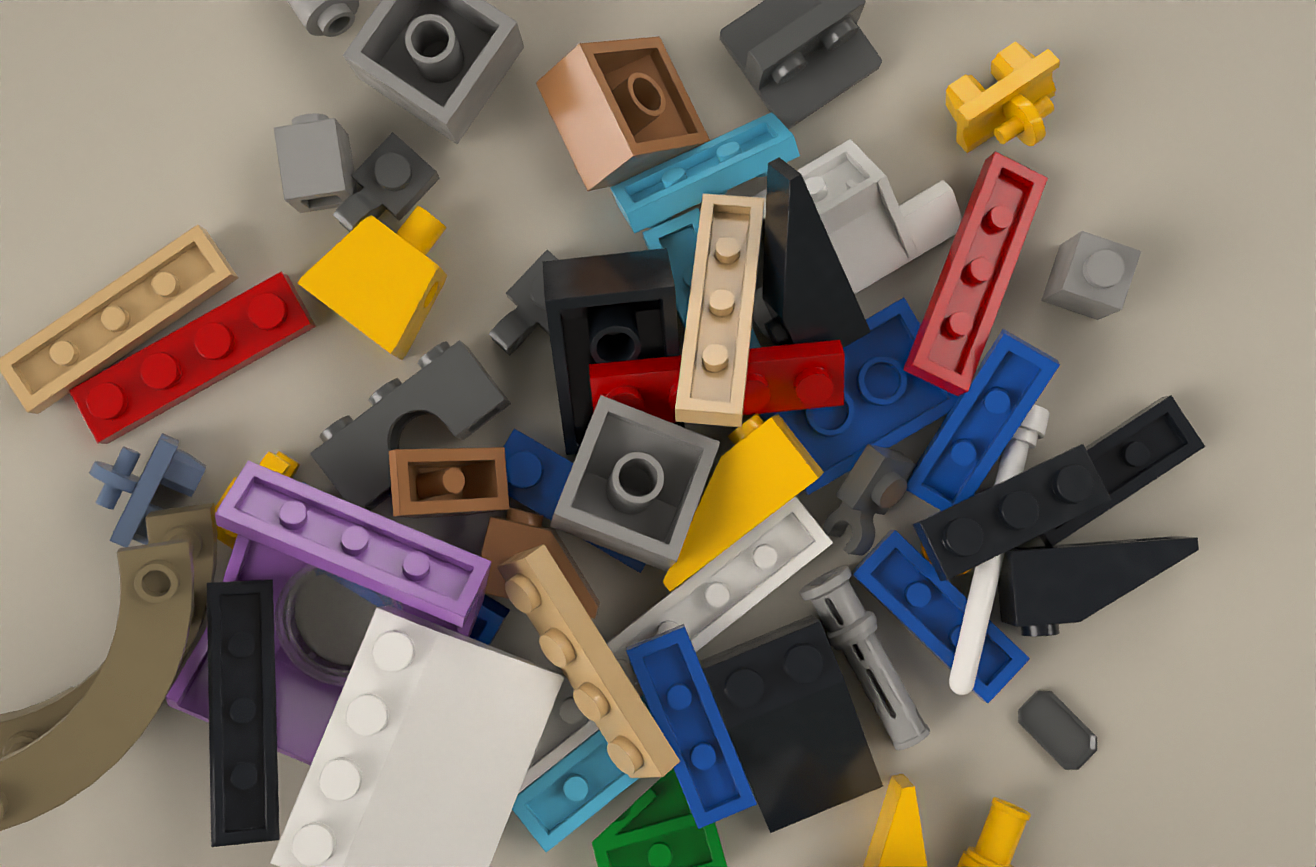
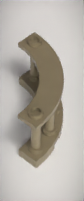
[0,502,218,831]

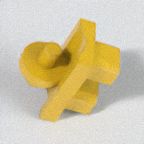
[945,41,1060,153]

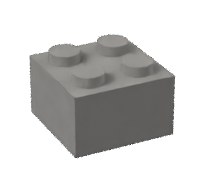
[343,0,524,144]

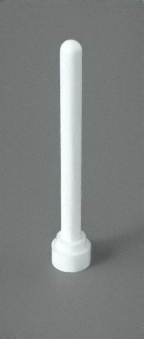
[949,404,1050,695]

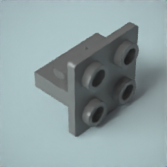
[720,0,882,130]

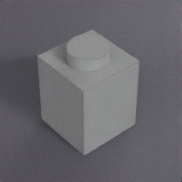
[274,113,357,213]
[1041,231,1141,320]

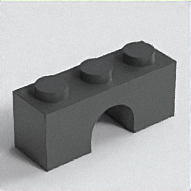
[310,340,511,511]

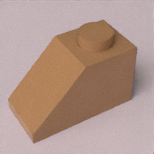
[389,447,509,518]
[480,508,600,619]

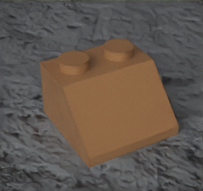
[536,36,710,191]

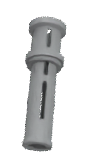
[799,565,930,750]

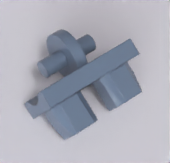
[89,433,206,547]

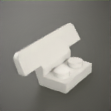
[753,139,962,338]

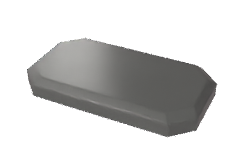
[1018,691,1097,770]

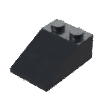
[542,248,685,455]
[701,615,883,833]

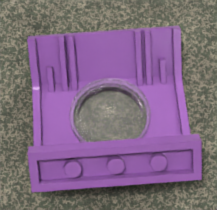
[165,460,491,766]

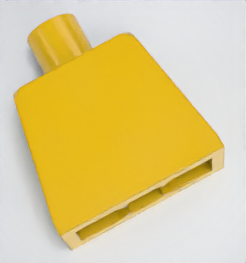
[297,205,447,360]

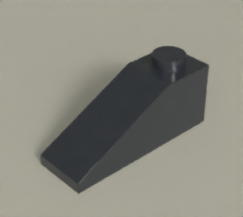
[762,157,871,348]
[998,536,1199,637]

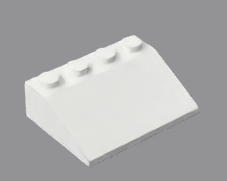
[270,605,565,867]

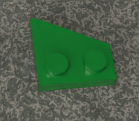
[591,768,728,867]

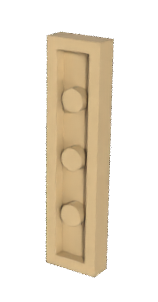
[675,193,764,427]
[0,224,239,414]
[497,544,680,778]

